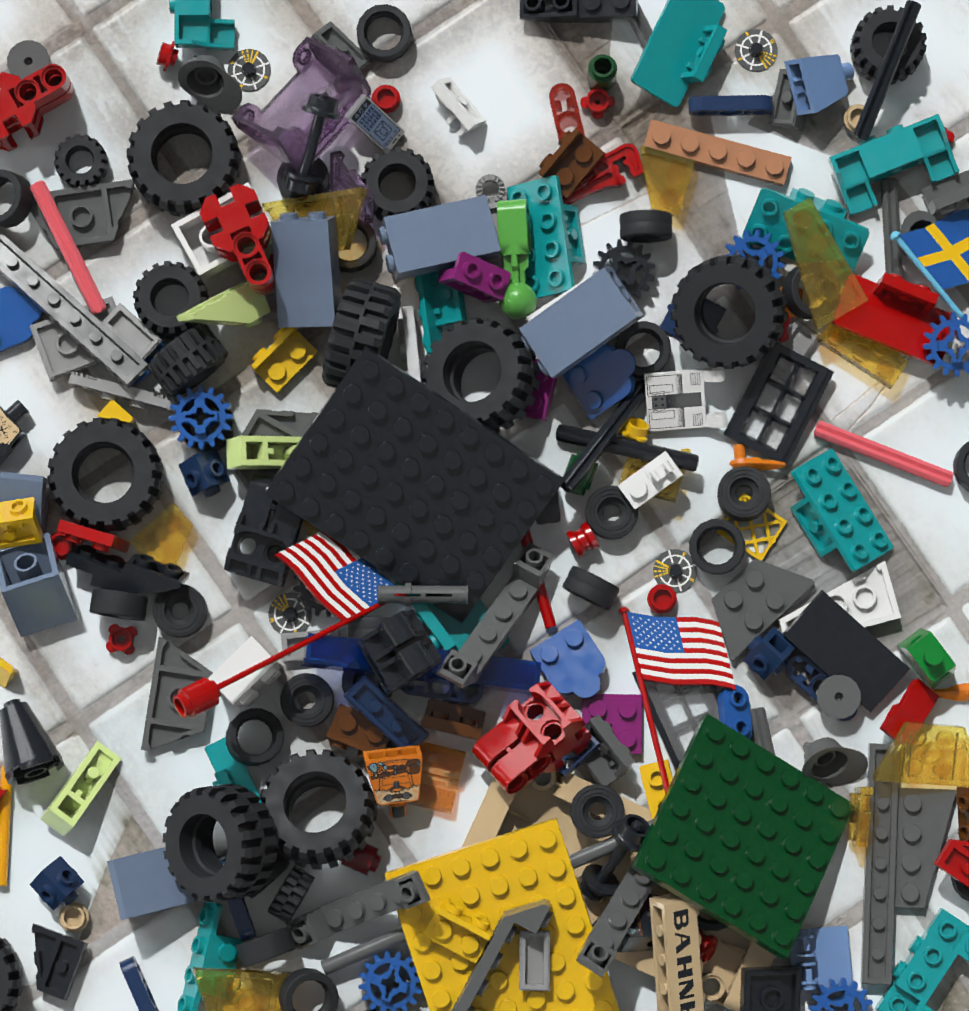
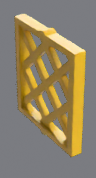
[716,492,787,561]

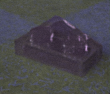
[328,150,374,225]

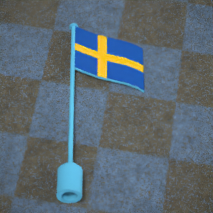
[890,209,969,323]

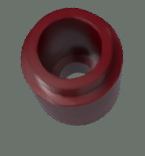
[339,843,382,876]

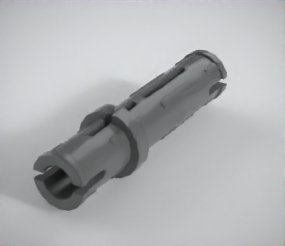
[378,583,468,606]

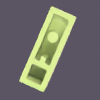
[176,279,271,328]
[226,435,302,470]
[40,741,121,836]

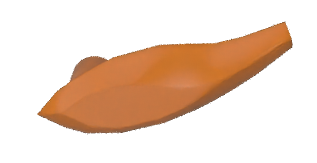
[729,444,786,470]
[933,683,969,701]

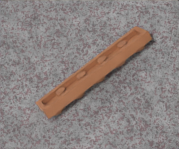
[643,119,792,187]

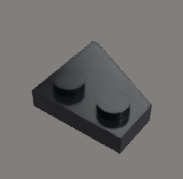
[32,923,88,1000]

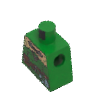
[897,628,956,689]

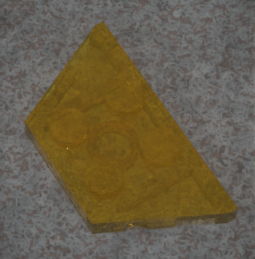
[261,187,367,251]
[873,722,969,787]
[192,967,304,1011]

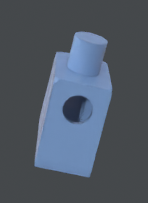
[784,54,854,115]

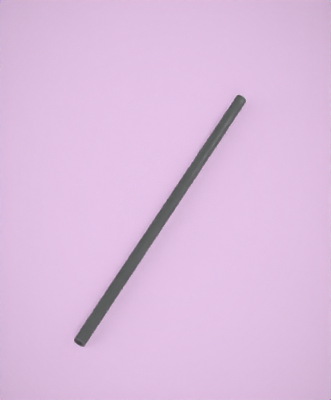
[321,819,653,975]

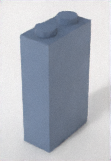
[378,195,501,281]
[270,211,342,328]
[519,267,644,378]

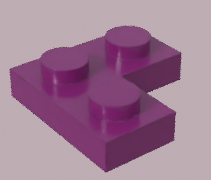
[582,694,642,754]

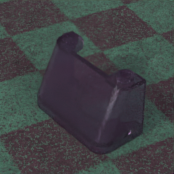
[231,37,371,172]

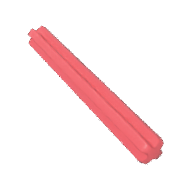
[30,180,107,315]
[814,421,954,487]

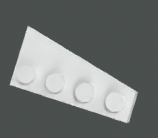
[778,561,901,645]

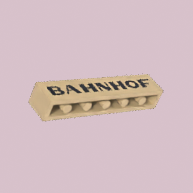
[649,893,705,1011]

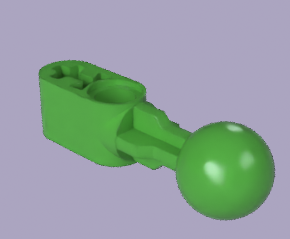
[497,199,537,320]

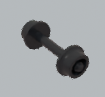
[284,92,340,196]
[580,814,650,902]

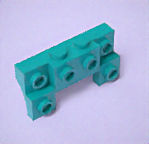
[169,0,235,51]
[829,114,960,217]
[875,908,969,1011]

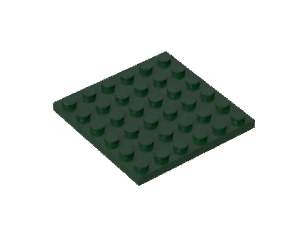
[631,713,855,960]

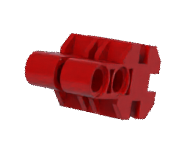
[0,64,74,152]
[199,183,275,295]
[472,681,592,794]

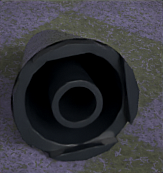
[0,699,64,785]

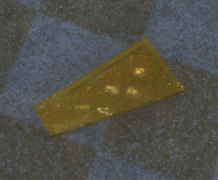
[783,198,868,330]

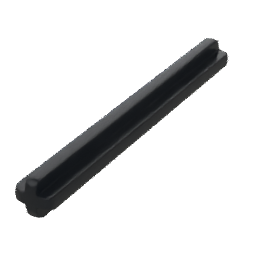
[854,0,921,140]
[560,379,646,493]
[556,424,699,472]

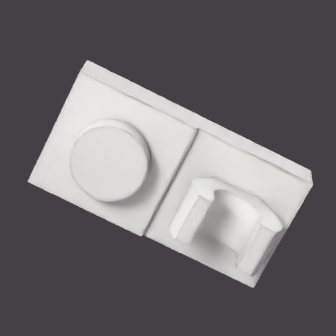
[430,77,487,136]
[618,451,683,510]

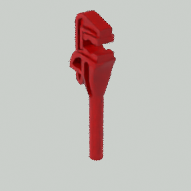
[562,143,644,205]

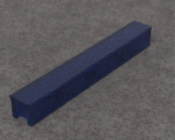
[301,633,542,695]

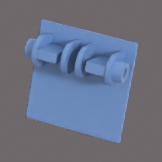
[790,925,853,990]

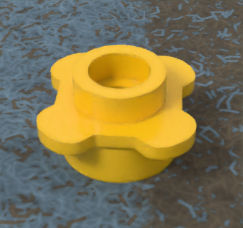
[620,417,650,443]

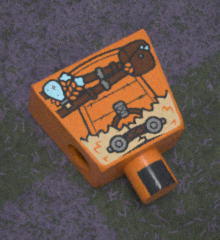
[363,745,423,818]

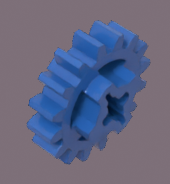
[725,229,787,290]
[922,312,969,377]
[168,385,234,451]
[358,950,422,1011]
[808,977,873,1011]

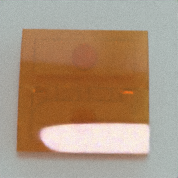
[406,742,466,814]

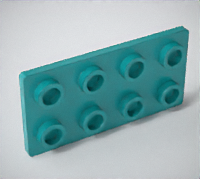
[507,175,586,299]
[790,448,893,572]

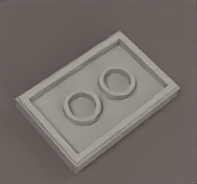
[29,296,116,382]

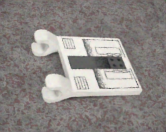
[644,367,728,432]

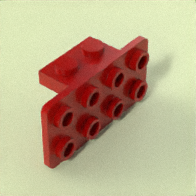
[832,272,951,365]

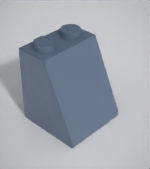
[0,472,51,534]
[0,532,78,637]
[107,847,197,920]

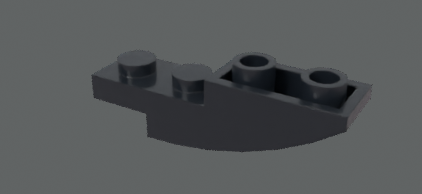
[520,0,638,23]
[65,545,190,594]

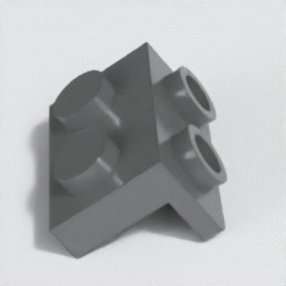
[921,170,969,216]
[573,714,634,786]

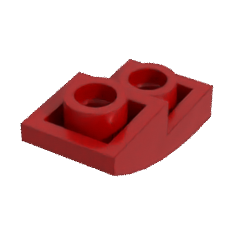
[879,678,940,746]

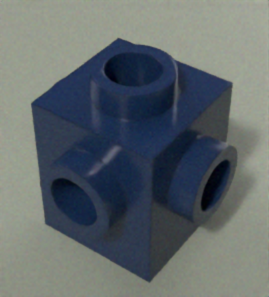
[178,449,230,498]
[743,627,796,680]
[29,856,84,911]

